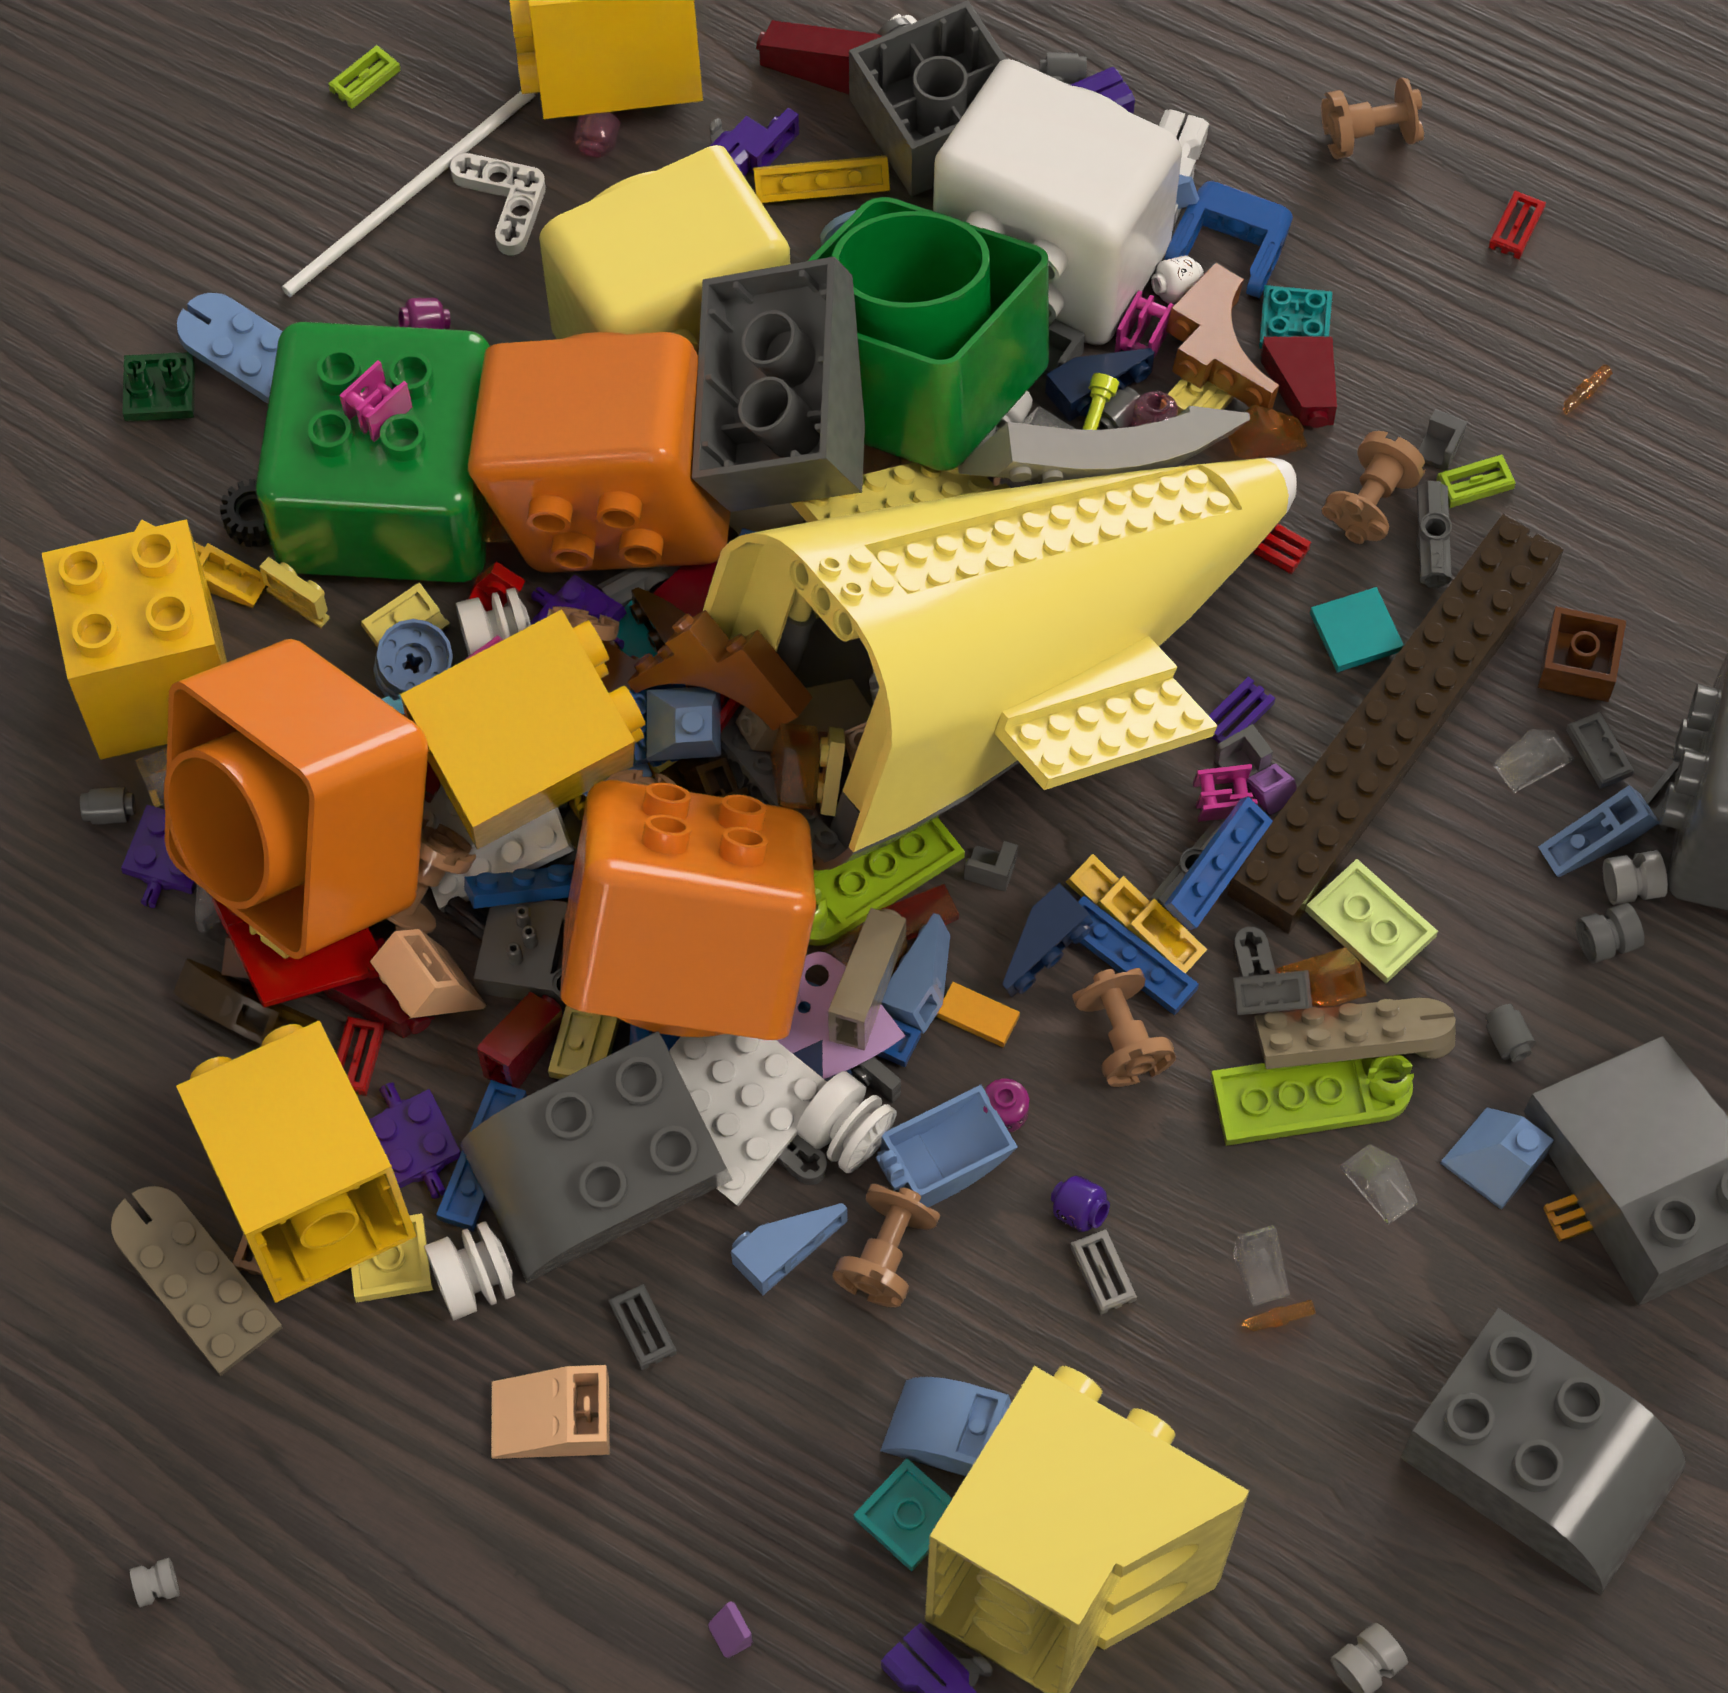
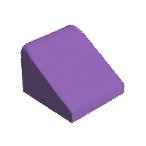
[1246,764,1297,815]
[709,1601,752,1658]

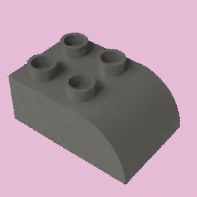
[460,1031,733,1283]
[1401,1308,1686,1595]

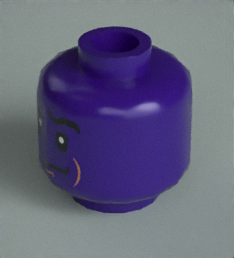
[1051,1176,1110,1232]

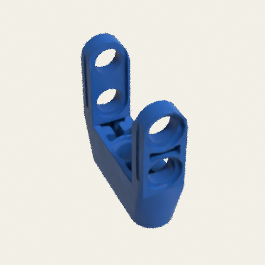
[1164,181,1293,298]

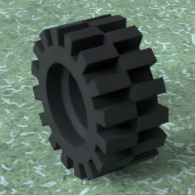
[220,479,271,548]

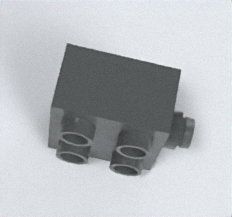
[849,0,1007,197]

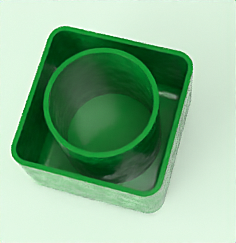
[808,197,1049,471]
[256,322,491,582]

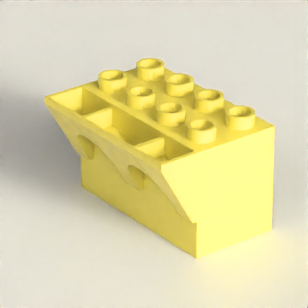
[925,1366,1249,1693]

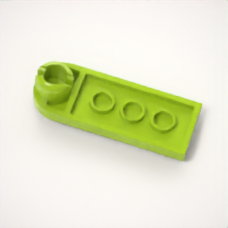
[808,817,965,946]
[1211,1055,1414,1146]

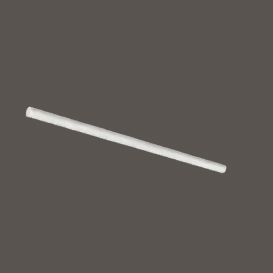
[282,91,535,297]

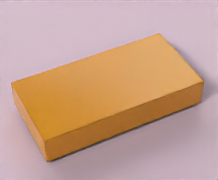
[936,982,1020,1048]

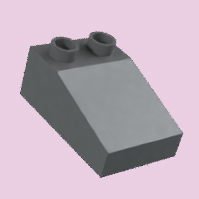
[692,257,865,512]
[1524,1036,1728,1306]

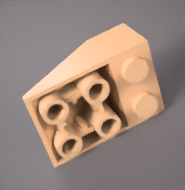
[370,929,487,1018]
[491,1365,610,1459]

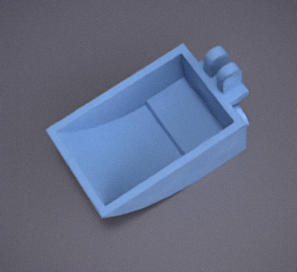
[876,1085,1018,1207]
[880,1377,1012,1476]

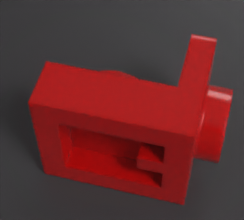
[467,561,526,612]

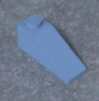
[1538,785,1659,877]
[731,1203,847,1295]

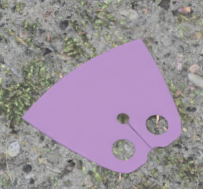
[776,952,905,1079]

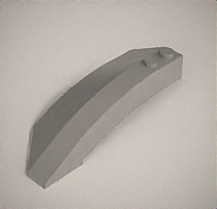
[958,406,1250,483]

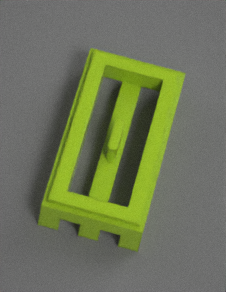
[328,45,401,109]
[1436,454,1516,508]

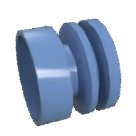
[373,619,453,701]

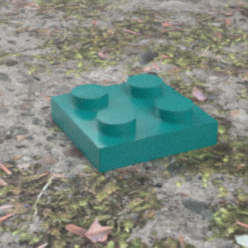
[853,1458,952,1571]

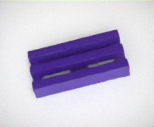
[1209,676,1276,743]

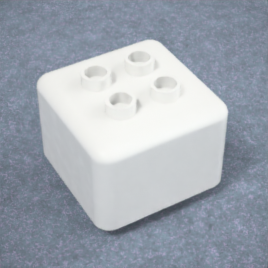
[933,59,1182,345]

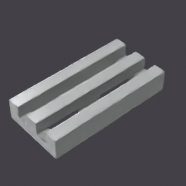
[1070,1229,1137,1315]

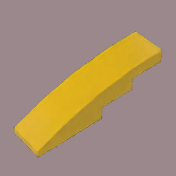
[135,520,266,608]
[1066,854,1207,973]

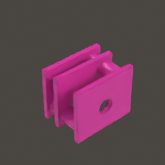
[1115,290,1174,358]
[339,360,413,442]
[1193,764,1258,822]

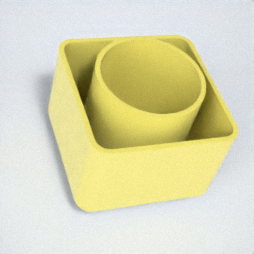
[539,145,790,356]

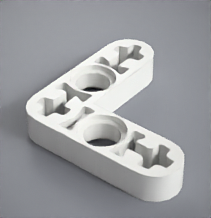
[450,153,546,255]

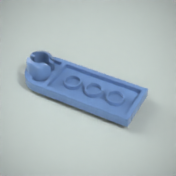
[177,293,282,403]

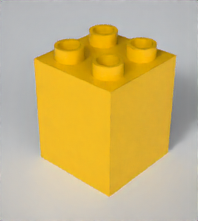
[510,0,703,119]
[42,519,227,760]
[400,609,646,850]
[176,1020,417,1303]

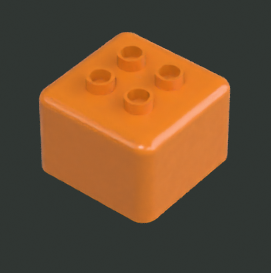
[468,332,731,573]
[164,639,428,959]
[560,780,816,1040]

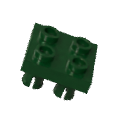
[123,352,195,421]

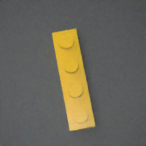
[753,155,890,203]

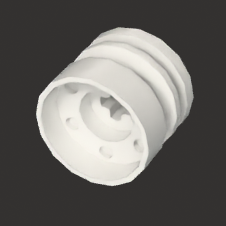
[455,588,531,656]
[796,1071,897,1173]
[424,1221,515,1321]

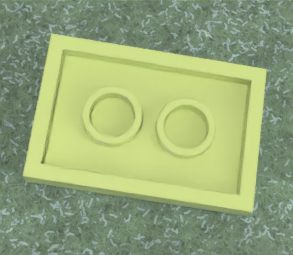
[1305,859,1438,984]

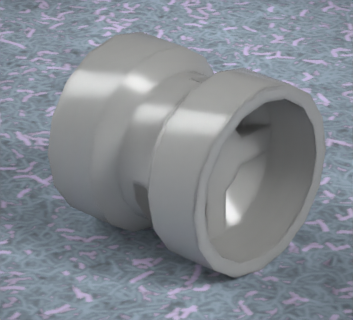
[130,1558,180,1608]

